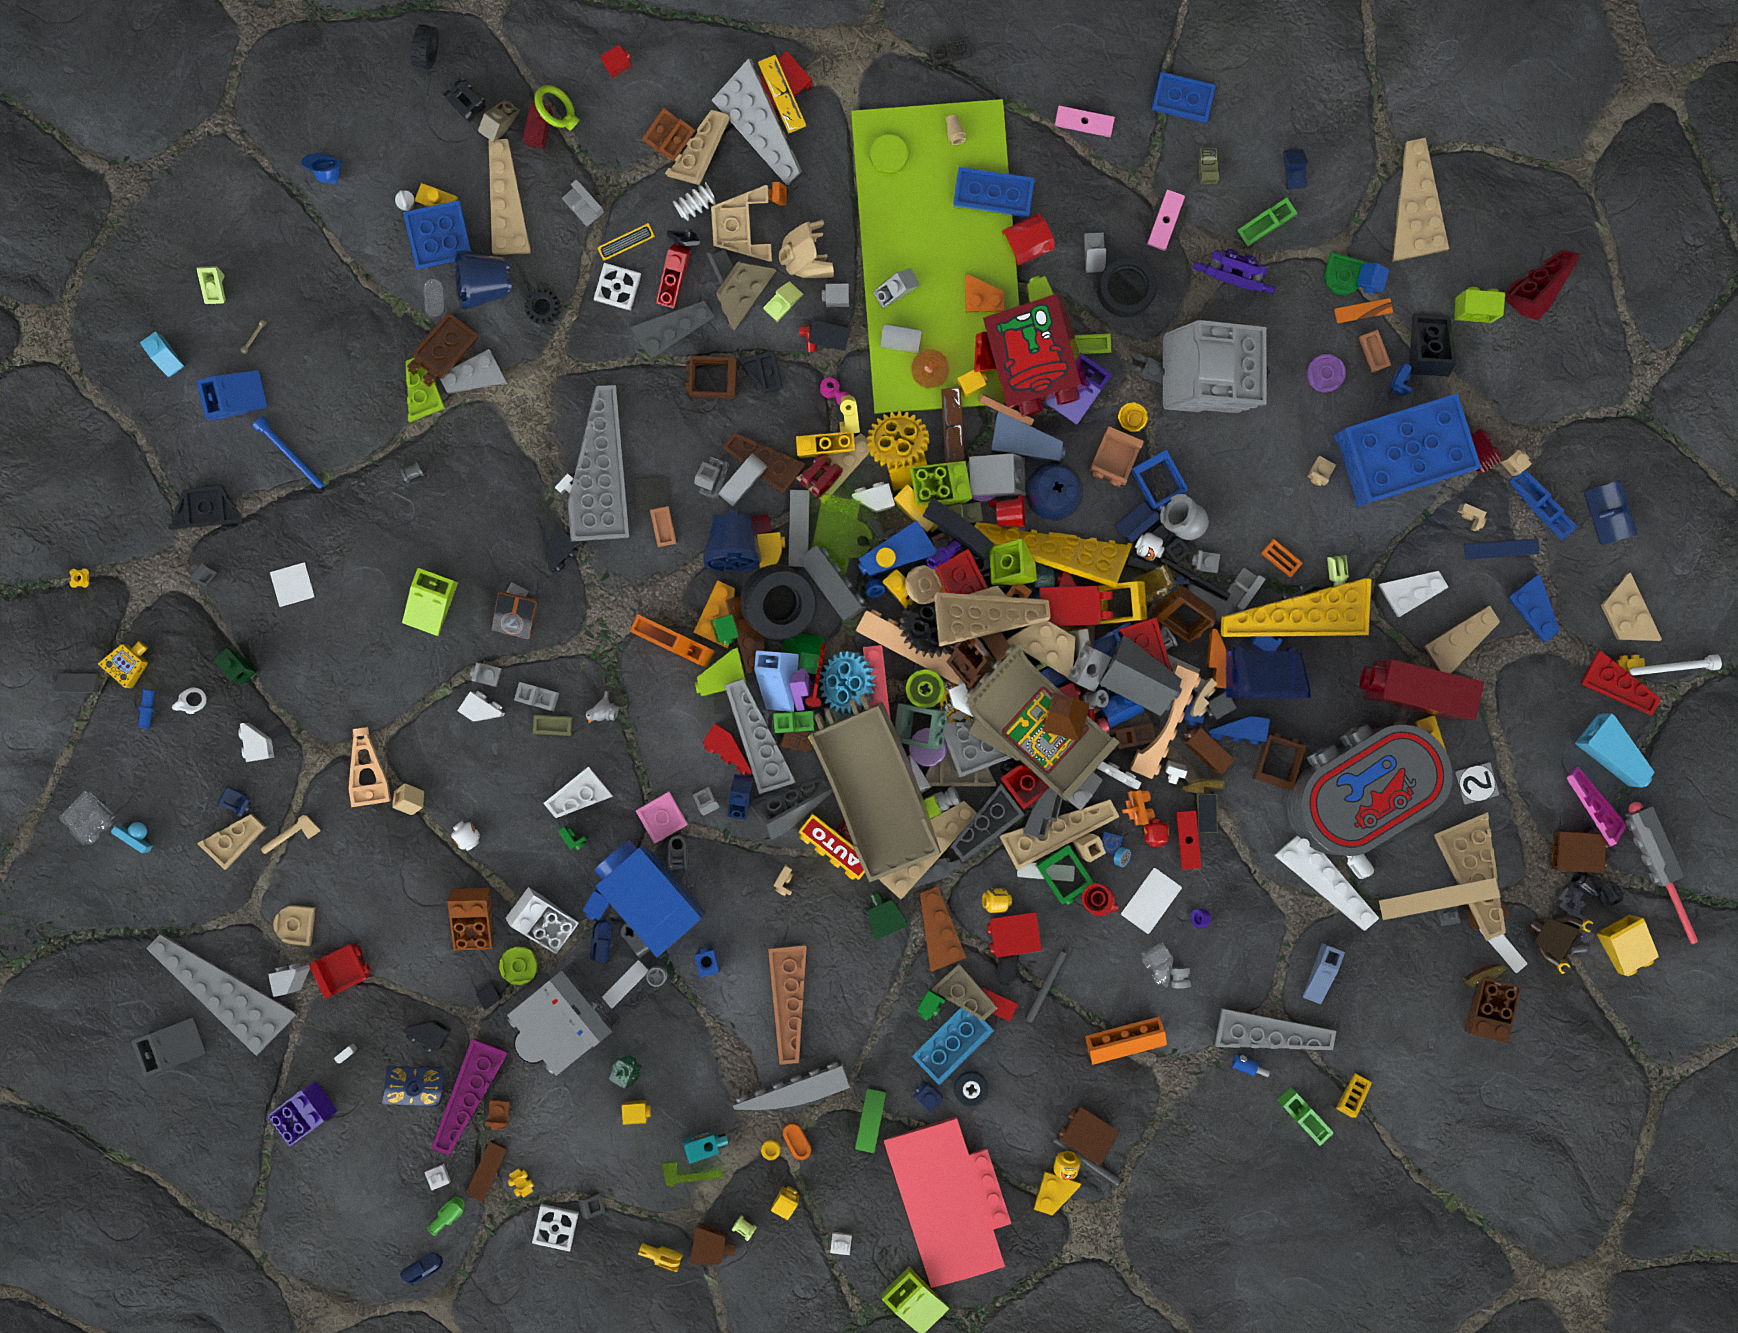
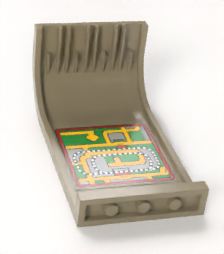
[965,643,1120,801]

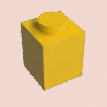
[957,370,988,398]
[622,1100,651,1125]

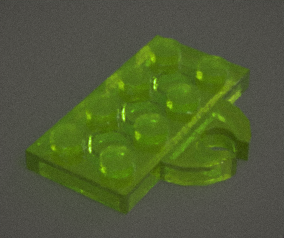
[812,493,873,576]

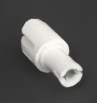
[1347,854,1374,879]

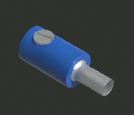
[1232,1054,1270,1077]

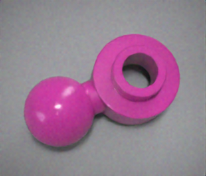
[820,377,850,405]

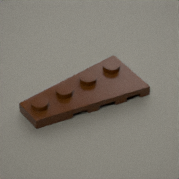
[722,433,806,495]
[725,596,764,674]

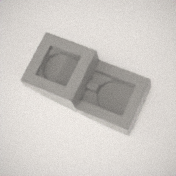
[514,682,559,711]

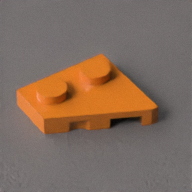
[965,274,1004,313]

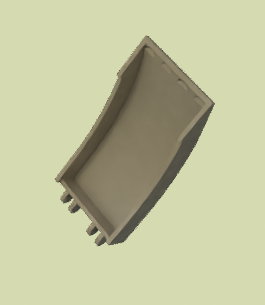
[809,694,941,882]

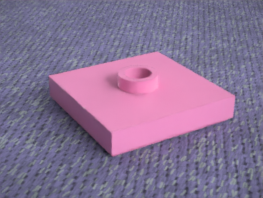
[636,791,688,844]

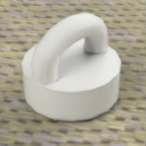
[395,190,415,211]

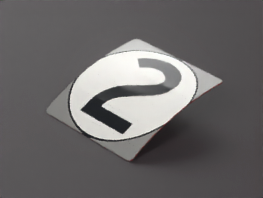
[1456,762,1499,804]

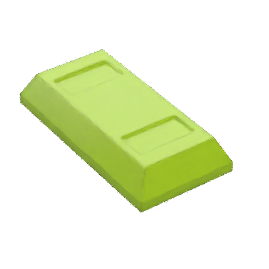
[1074,333,1111,354]

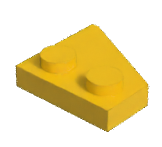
[1034,1171,1081,1215]

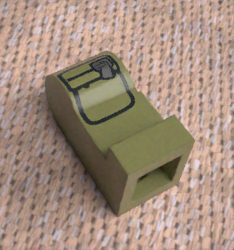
[1199,147,1219,185]

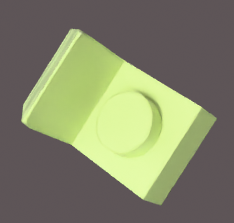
[197,266,226,304]
[763,281,803,322]

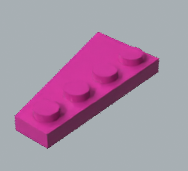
[1567,766,1627,847]

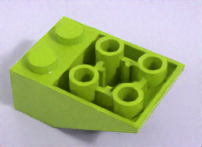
[910,461,972,506]
[402,568,458,636]
[882,1266,950,1333]

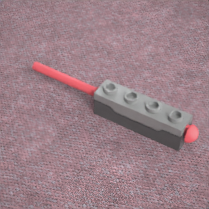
[1625,802,1698,944]

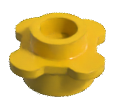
[70,569,90,588]

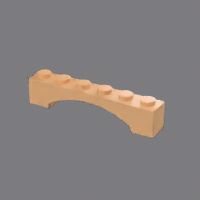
[1130,662,1201,779]

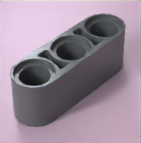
[1184,584,1238,623]

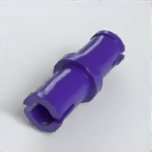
[927,540,961,569]

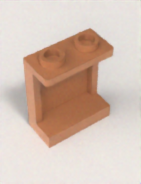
[1089,427,1144,487]

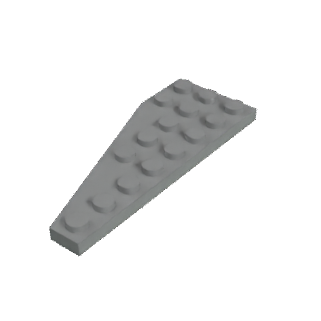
[568,385,629,541]

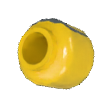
[982,888,1012,913]

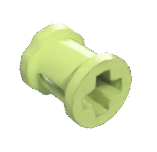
[731,1215,757,1241]

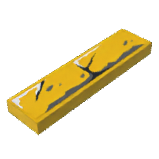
[758,55,806,134]

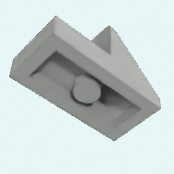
[1084,233,1106,273]

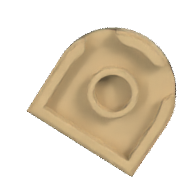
[273,905,316,946]

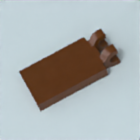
[407,312,479,387]

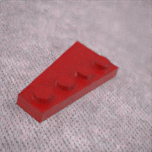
[1580,649,1661,716]

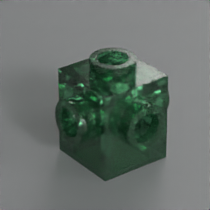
[609,1056,642,1089]

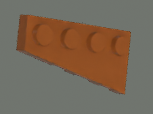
[920,886,966,972]

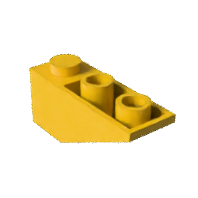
[796,431,855,458]

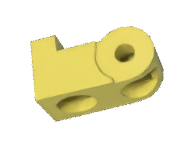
[839,395,860,433]

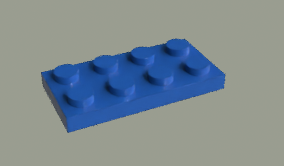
[953,167,1035,217]

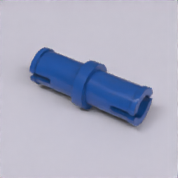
[137,689,155,729]

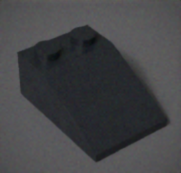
[1410,314,1456,377]

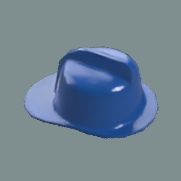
[301,153,343,184]

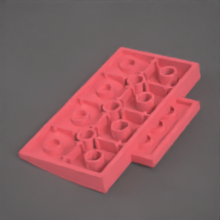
[883,1116,1011,1288]

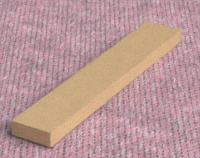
[1379,878,1501,920]

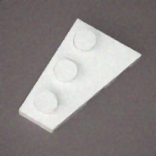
[1378,571,1448,617]
[1097,762,1141,789]

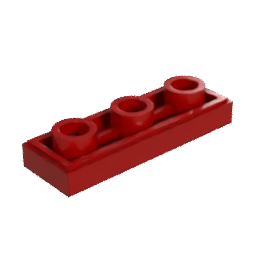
[1176,810,1202,870]

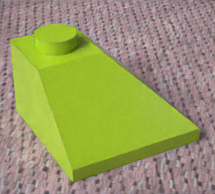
[989,539,1037,585]

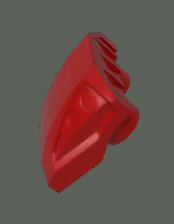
[1002,213,1055,266]

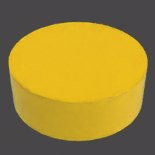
[876,548,896,568]
[761,1139,781,1160]

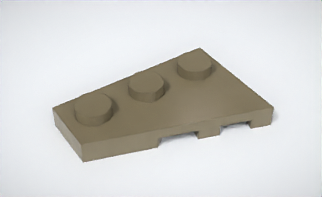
[931,964,998,1021]

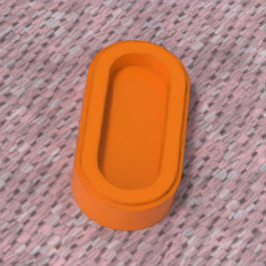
[783,1122,811,1160]

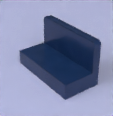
[1116,502,1160,543]

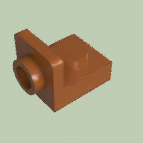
[486,1099,510,1130]

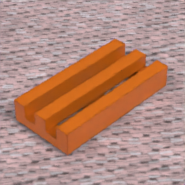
[1260,539,1303,578]

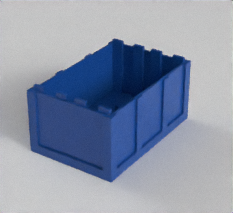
[1334,393,1481,508]

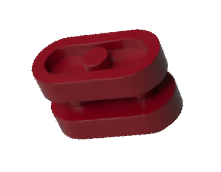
[800,454,843,498]

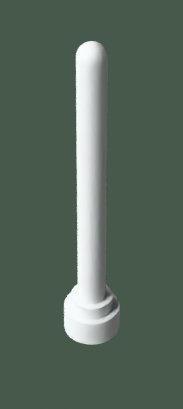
[1629,654,1722,675]

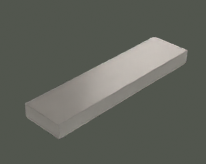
[789,490,810,567]

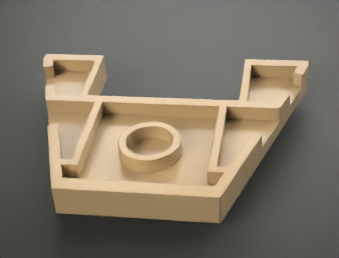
[711,185,772,261]

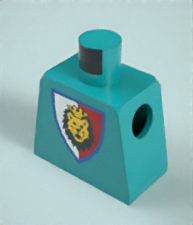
[682,1131,728,1164]

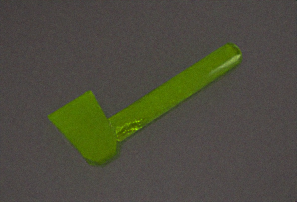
[662,1162,723,1187]

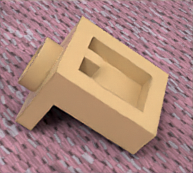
[1307,456,1336,486]
[1457,503,1487,531]
[773,865,793,896]

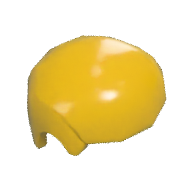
[1118,402,1148,432]

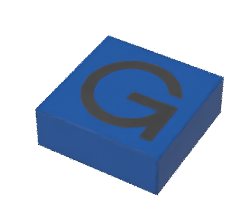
[1101,832,1123,854]

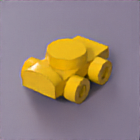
[1616,655,1645,673]
[508,1168,534,1197]

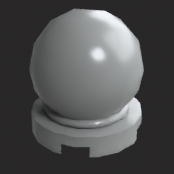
[1160,494,1209,540]

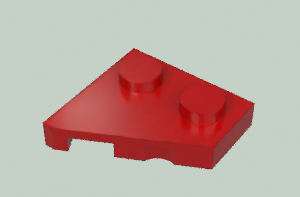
[974,332,997,372]

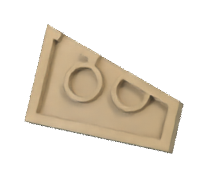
[197,814,266,870]

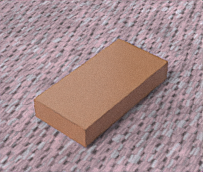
[1359,330,1391,373]
[650,506,677,547]

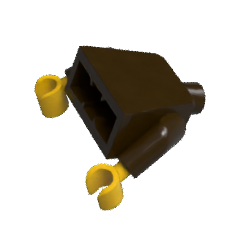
[1530,915,1593,974]

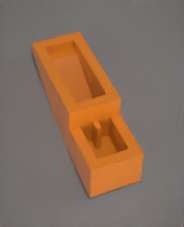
[1206,629,1230,689]

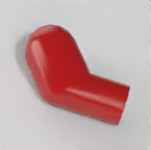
[799,325,816,352]

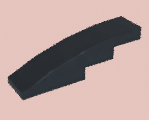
[922,498,994,560]

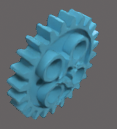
[819,651,876,714]

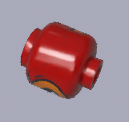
[1144,819,1169,847]

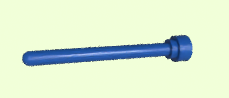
[252,416,324,489]

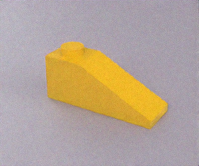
[757,532,786,569]

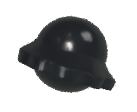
[1000,761,1018,776]

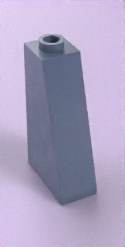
[991,412,1066,463]

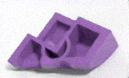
[789,668,813,711]

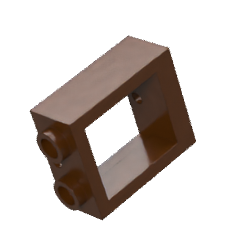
[685,356,737,399]
[1155,585,1216,644]
[1182,728,1235,774]
[1253,732,1306,790]

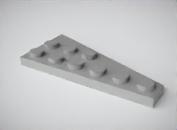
[712,59,802,185]

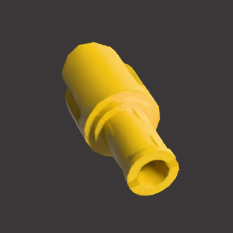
[638,1243,683,1272]

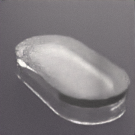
[424,279,445,318]

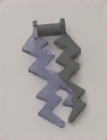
[1557,885,1595,955]

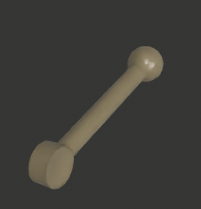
[241,319,267,354]

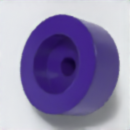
[1191,908,1212,928]

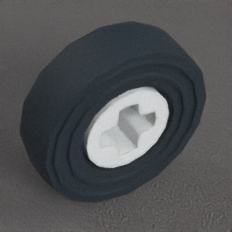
[954,1072,988,1107]

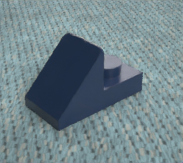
[1283,149,1308,189]

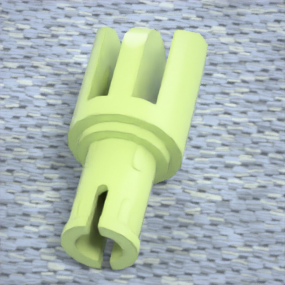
[1327,555,1349,586]

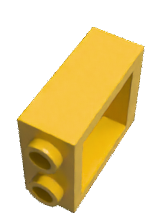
[1099,581,1148,625]

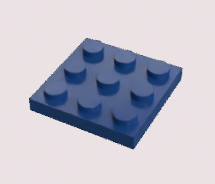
[403,200,472,270]

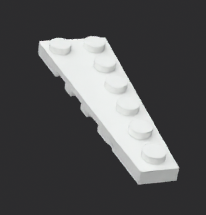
[1274,836,1379,931]

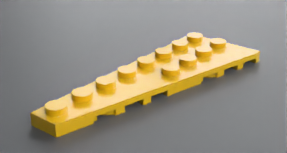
[974,522,1132,588]
[1221,578,1371,637]

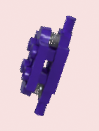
[1193,248,1276,294]

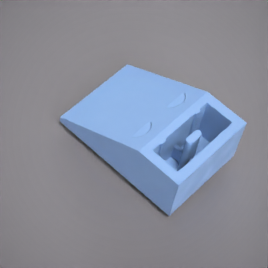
[754,650,799,712]

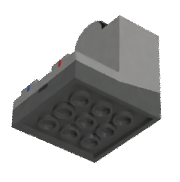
[507,962,621,1076]

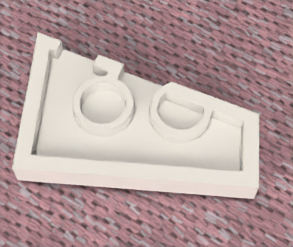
[544,767,613,818]

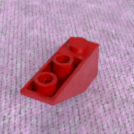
[656,244,691,309]
[702,723,752,775]

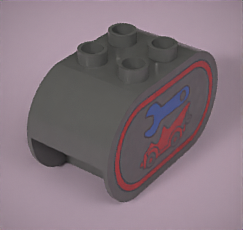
[1287,724,1453,856]

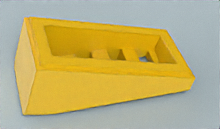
[1336,1073,1372,1118]

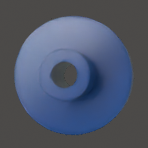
[865,578,885,598]

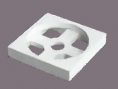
[594,263,641,311]
[532,1204,579,1252]

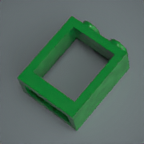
[1035,844,1094,905]

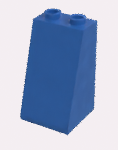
[858,521,937,577]

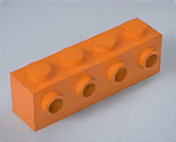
[1085,1016,1167,1065]

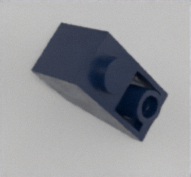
[727,774,753,820]

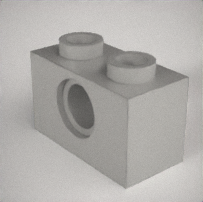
[1068,644,1112,692]

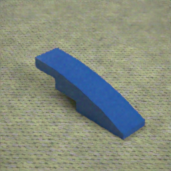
[1509,470,1578,541]

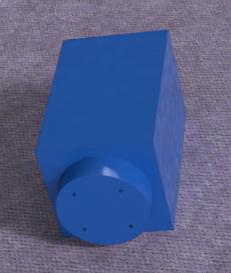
[594,839,706,957]

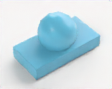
[111,822,153,853]

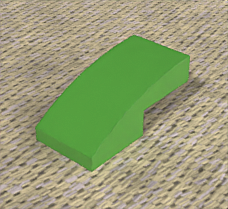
[774,711,816,733]

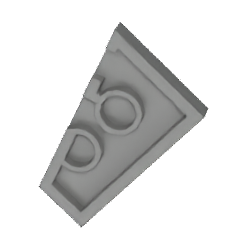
[439,349,508,394]

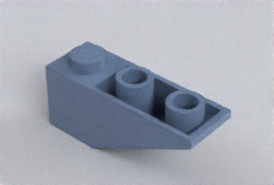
[1303,943,1345,1004]

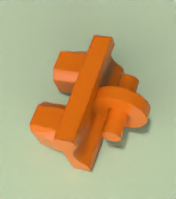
[1122,790,1155,826]

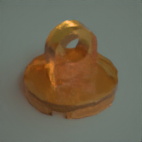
[911,350,949,389]

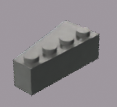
[799,545,870,621]

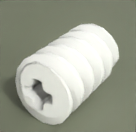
[673,182,716,221]

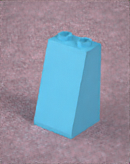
[1575,713,1655,788]

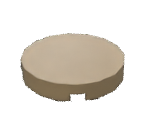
[905,565,942,604]

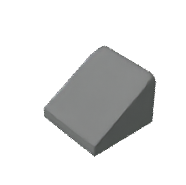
[694,462,720,490]
[692,787,720,816]

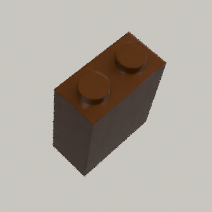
[1552,831,1608,873]
[1058,1106,1120,1166]

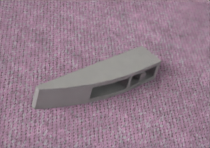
[733,1062,850,1110]

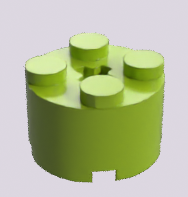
[906,670,945,708]

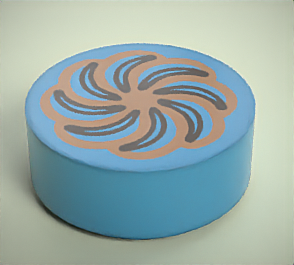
[1114,847,1131,867]

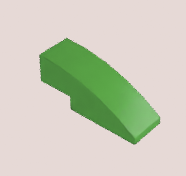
[1237,198,1298,246]
[1277,1087,1334,1146]
[855,1088,886,1153]

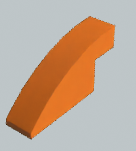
[630,614,715,668]

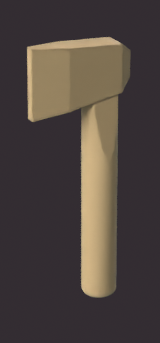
[261,815,321,854]

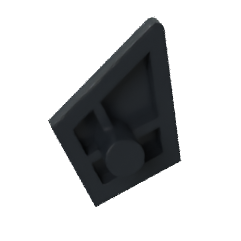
[667,229,700,248]

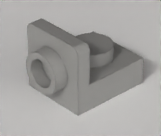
[1191,550,1220,574]
[470,662,502,687]

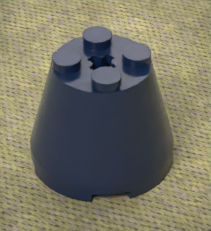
[455,250,512,309]
[1026,463,1083,521]
[703,510,761,573]

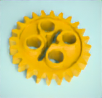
[867,411,929,470]

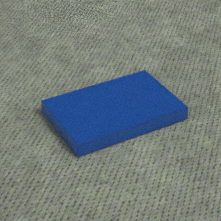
[1151,72,1216,123]

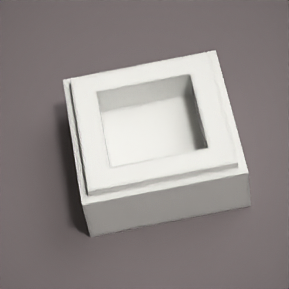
[334,1043,357,1063]

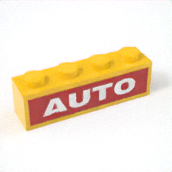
[798,814,865,880]

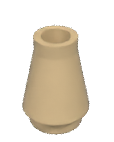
[946,115,966,145]

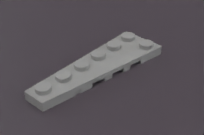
[725,679,795,794]
[1215,1008,1336,1050]

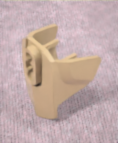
[779,219,834,278]

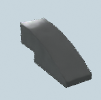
[1023,787,1062,840]

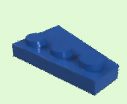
[1507,574,1560,643]

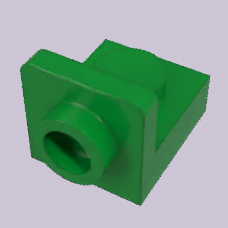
[558,826,589,850]

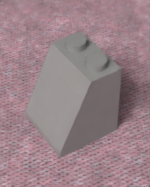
[967,454,1026,496]

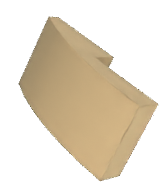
[1190,678,1217,717]

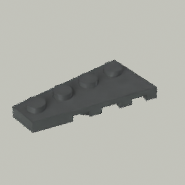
[630,301,715,360]

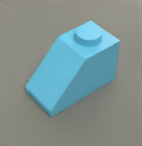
[140,332,185,378]

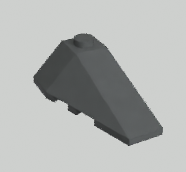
[749,777,833,840]

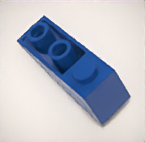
[1206,716,1270,745]

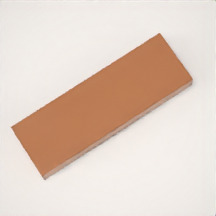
[977,393,1034,426]

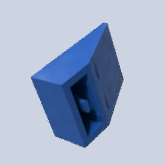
[196,370,268,421]
[1093,684,1144,728]

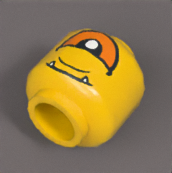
[1053,1150,1080,1180]

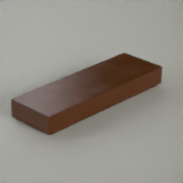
[465,1140,508,1202]

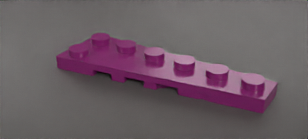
[431,1038,509,1155]

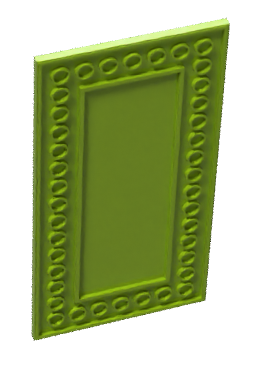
[851,99,1019,414]

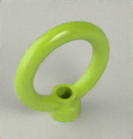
[535,85,580,131]

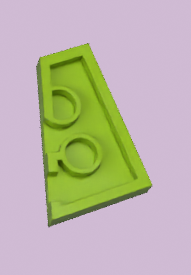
[406,358,445,422]

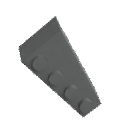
[951,784,1025,862]

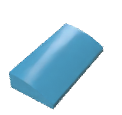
[912,1008,995,1085]

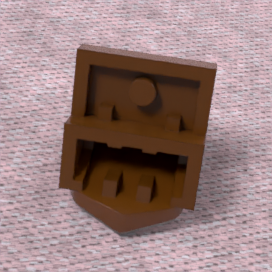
[946,638,996,689]

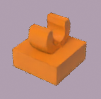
[768,182,787,206]

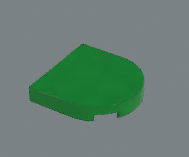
[1324,252,1368,295]

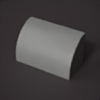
[881,325,922,354]

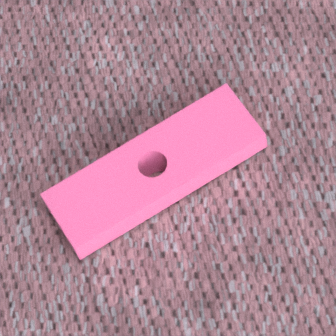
[1054,106,1115,137]
[1147,190,1185,251]

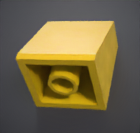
[1596,915,1659,976]

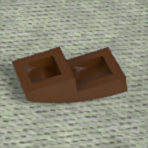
[1115,723,1156,749]

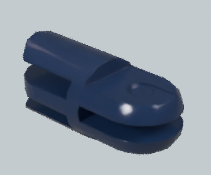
[590,920,612,963]
[400,1252,443,1285]

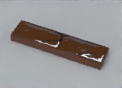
[941,388,965,463]

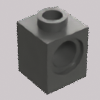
[1206,691,1237,720]

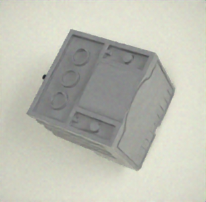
[1163,320,1270,413]

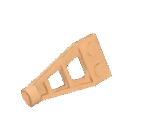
[349,727,391,807]

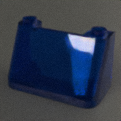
[1226,647,1311,698]

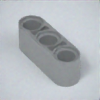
[718,453,767,507]

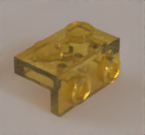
[1132,564,1176,603]

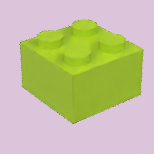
[1454,287,1505,323]

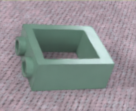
[895,703,947,749]

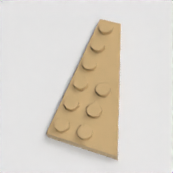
[1434,812,1506,941]

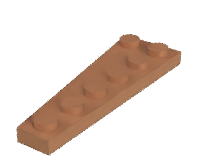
[768,945,807,1065]

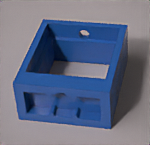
[1131,450,1189,511]

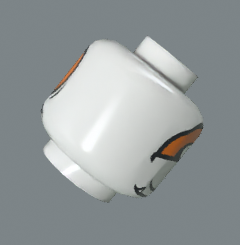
[1135,532,1165,561]
[451,821,480,851]

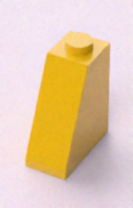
[894,484,938,534]

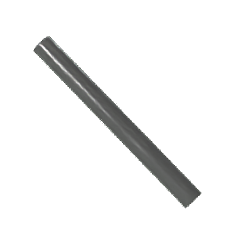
[1026,951,1067,1023]
[1053,1136,1121,1186]

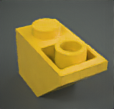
[771,1186,799,1220]

